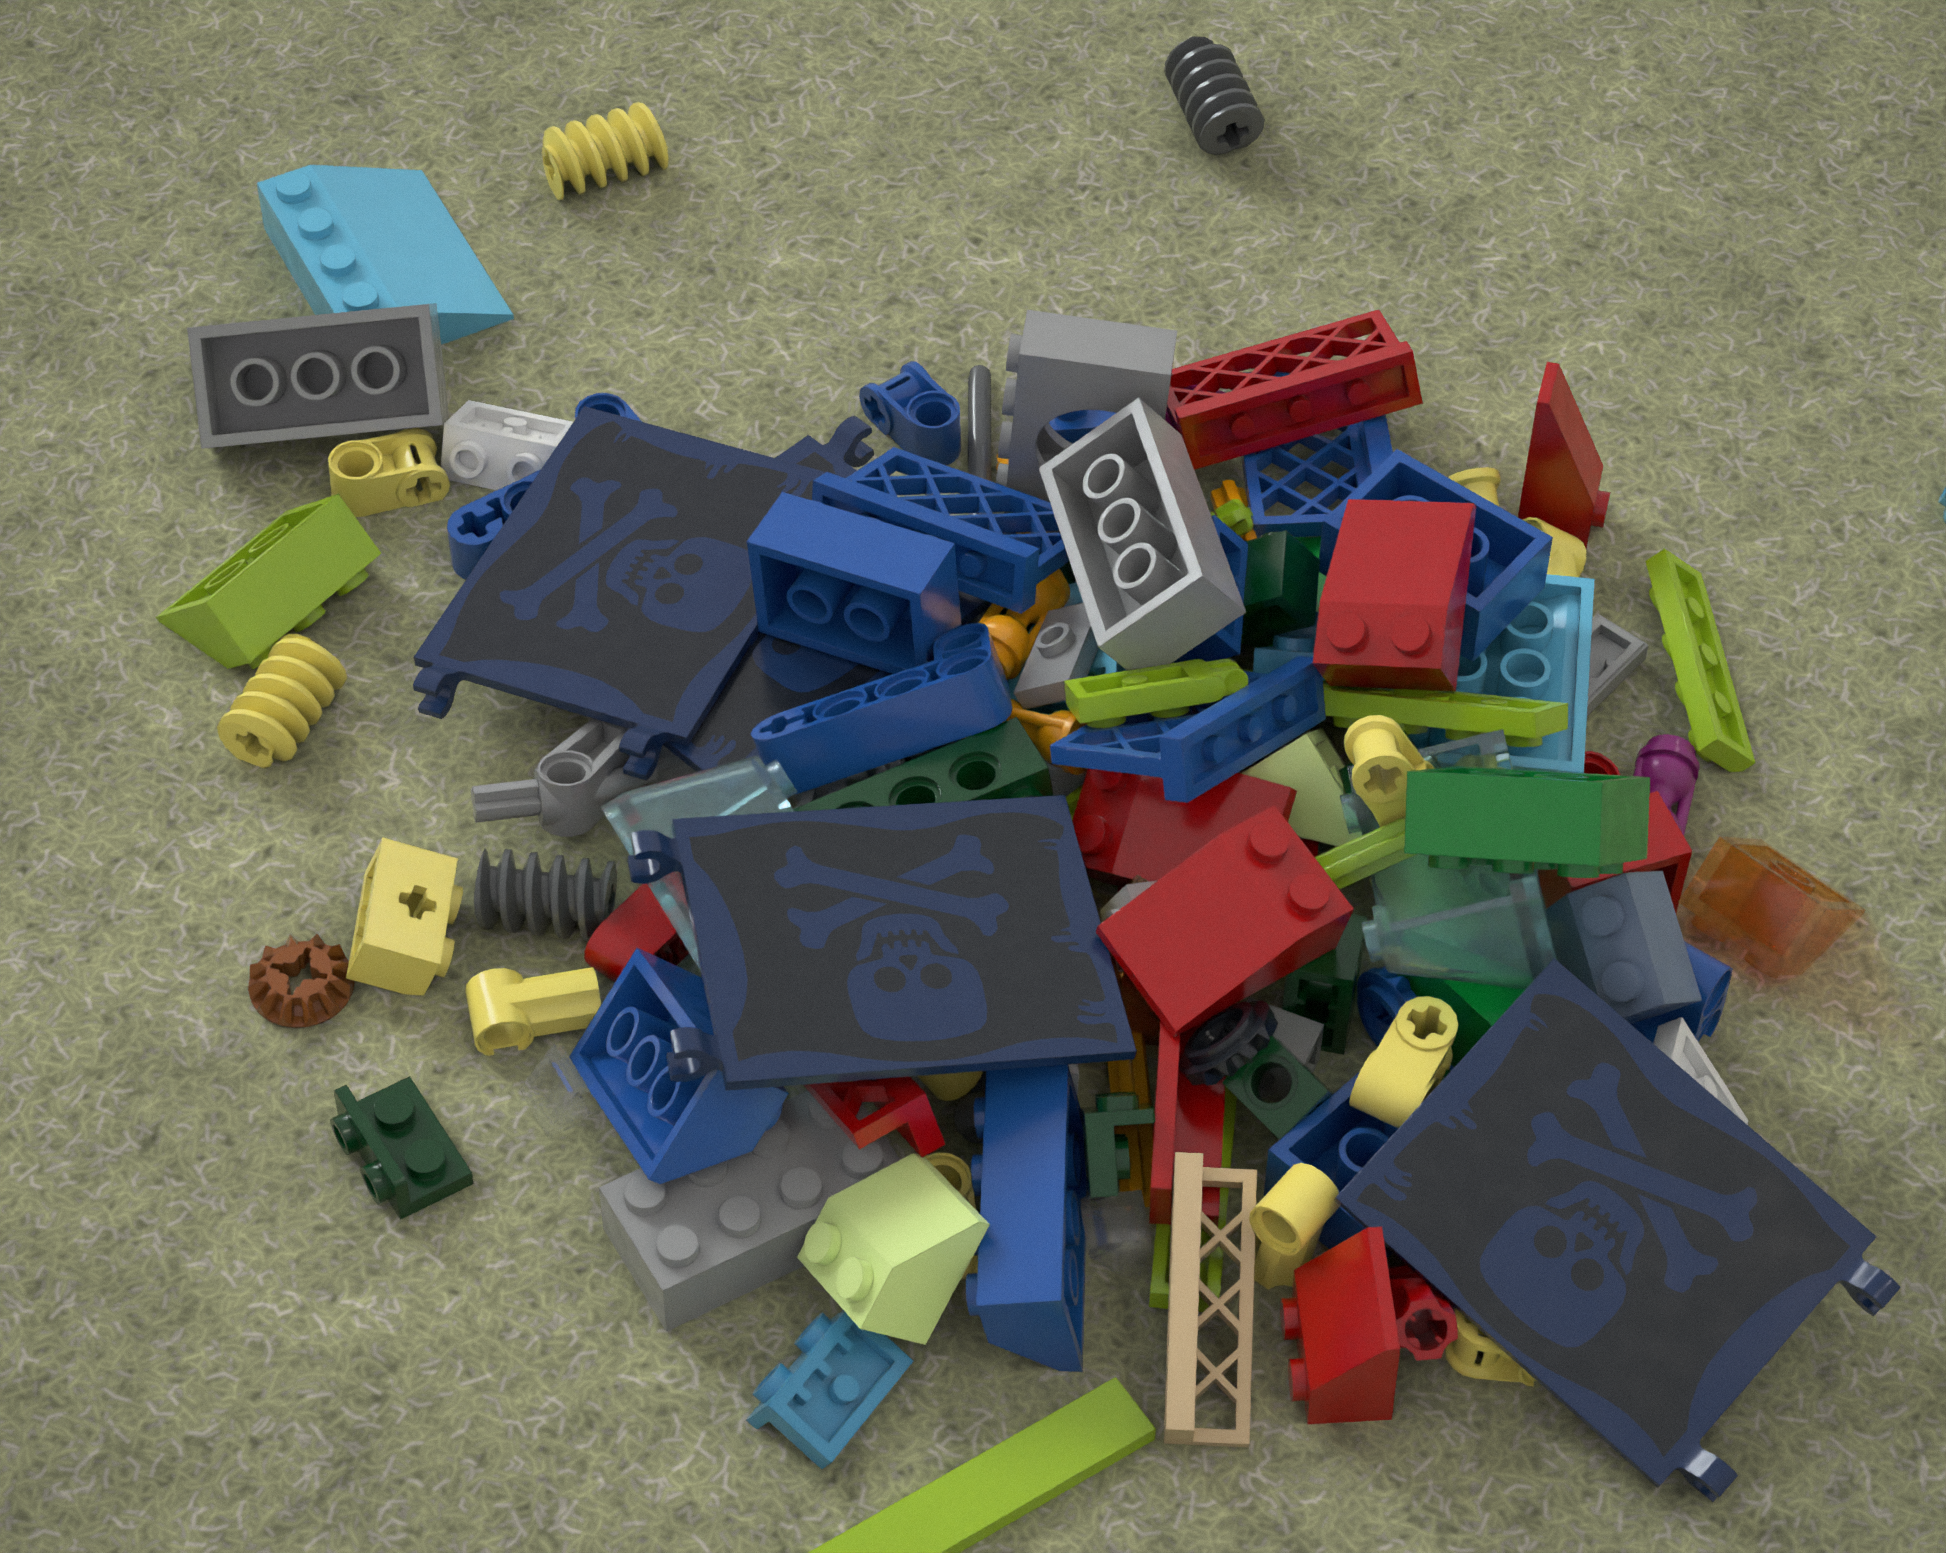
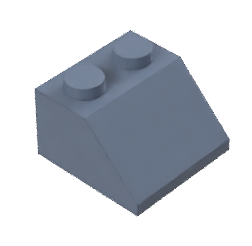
[1542,871,1702,1024]

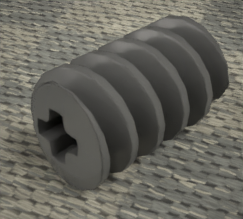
[1164,36,1265,155]
[474,848,617,941]

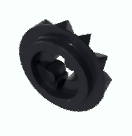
[1179,1000,1278,1086]

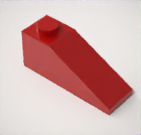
[1518,362,1611,548]

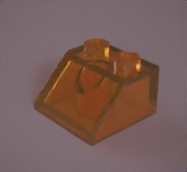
[1678,836,1866,979]

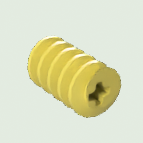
[542,102,668,201]
[217,634,347,768]

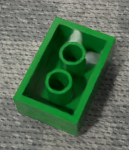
[1404,766,1650,878]

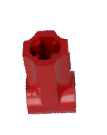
[1388,1265,1458,1361]

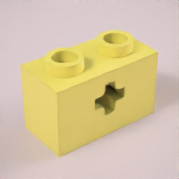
[346,837,463,995]

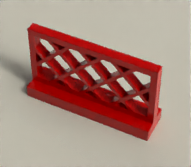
[1166,309,1423,470]

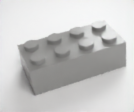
[187,303,449,449]
[1039,397,1246,670]
[599,1081,900,1332]

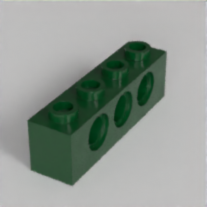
[787,717,1054,812]

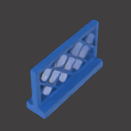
[1231,372,1393,538]
[812,447,1069,614]
[1050,656,1326,803]

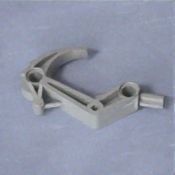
[471,718,872,837]

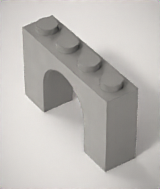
[996,310,1177,533]

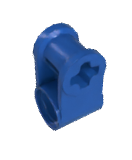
[859,361,961,465]

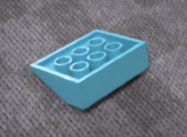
[257,165,514,345]
[1408,574,1595,773]

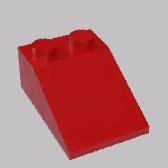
[1313,499,1476,692]
[1072,768,1297,887]
[1096,805,1354,1038]

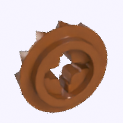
[248,934,355,1028]

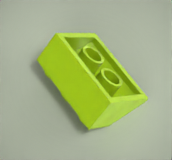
[155,494,382,669]

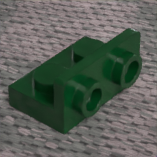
[330,1076,474,1220]
[1081,1091,1155,1198]

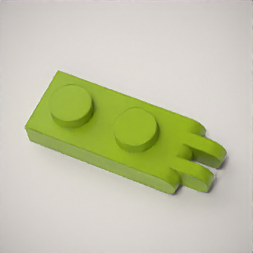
[1064,659,1248,728]

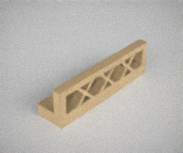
[1164,1152,1257,1448]

